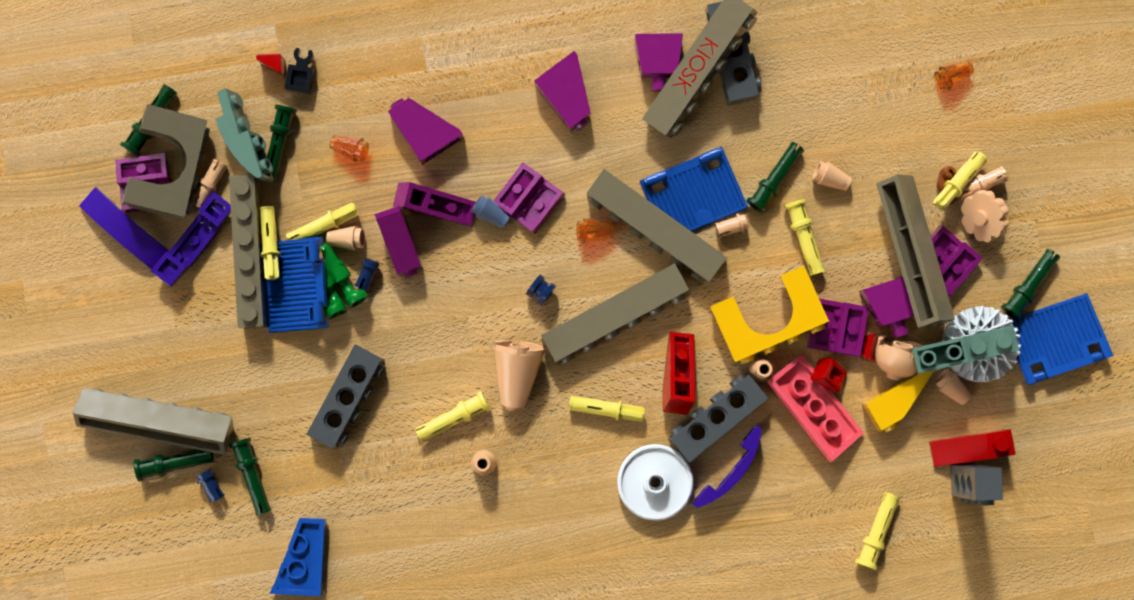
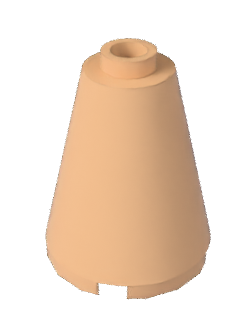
[494,340,544,412]

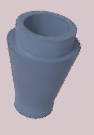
[471,195,510,229]

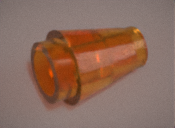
[934,60,974,90]
[329,135,369,162]
[576,219,614,244]

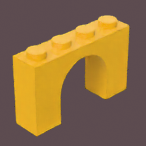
[710,265,829,365]

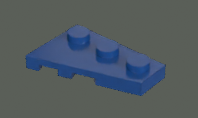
[270,517,326,596]

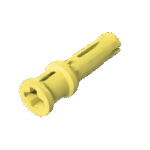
[784,198,825,276]
[415,391,491,443]
[855,492,900,571]

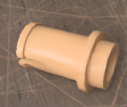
[715,214,749,239]

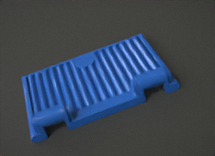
[639,147,748,232]
[265,237,329,333]
[1009,293,1114,386]

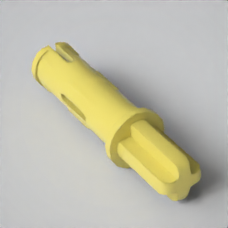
[933,152,987,210]
[286,203,359,240]
[260,206,281,280]
[569,395,645,422]

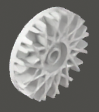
[942,306,1021,382]
[617,444,693,521]

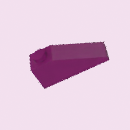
[392,182,476,226]

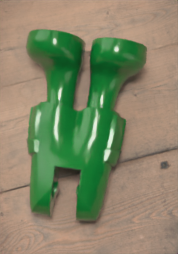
[308,243,368,320]

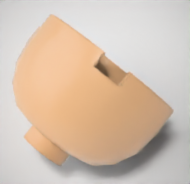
[875,335,922,380]

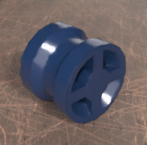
[526,274,556,306]

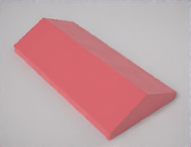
[767,353,864,462]

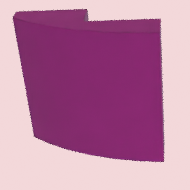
[115,153,171,213]
[493,163,565,234]
[931,225,983,296]
[807,298,869,357]

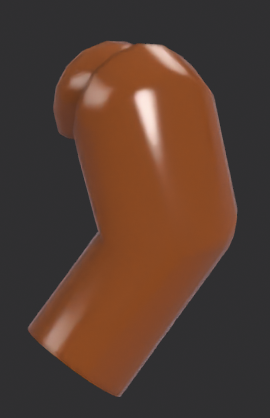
[936,166,960,205]

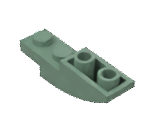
[216,88,274,182]
[912,326,1020,374]

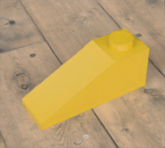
[862,370,935,433]

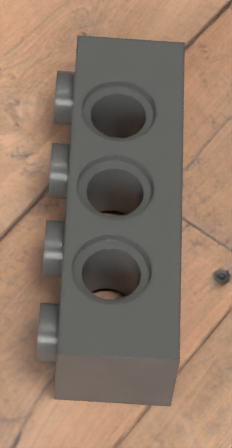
[705,1,762,106]
[306,344,385,449]
[669,374,769,463]
[950,465,1003,506]

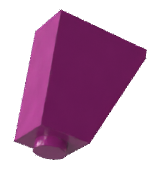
[534,51,591,132]
[388,98,464,165]
[374,206,423,279]

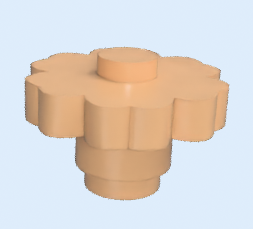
[961,190,1009,242]

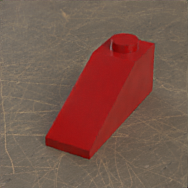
[662,331,695,415]
[929,429,1016,467]

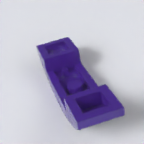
[79,187,169,269]
[151,192,231,287]
[691,425,761,508]

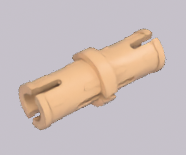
[191,159,228,208]
[959,166,1008,201]

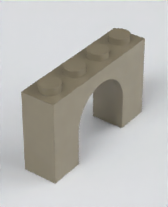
[121,104,210,220]

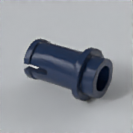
[354,258,380,291]
[196,469,225,503]

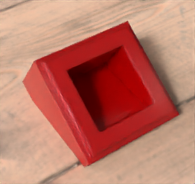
[256,54,286,77]
[860,334,879,363]
[811,358,847,393]

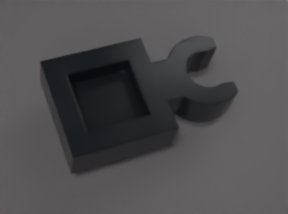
[284,48,315,94]

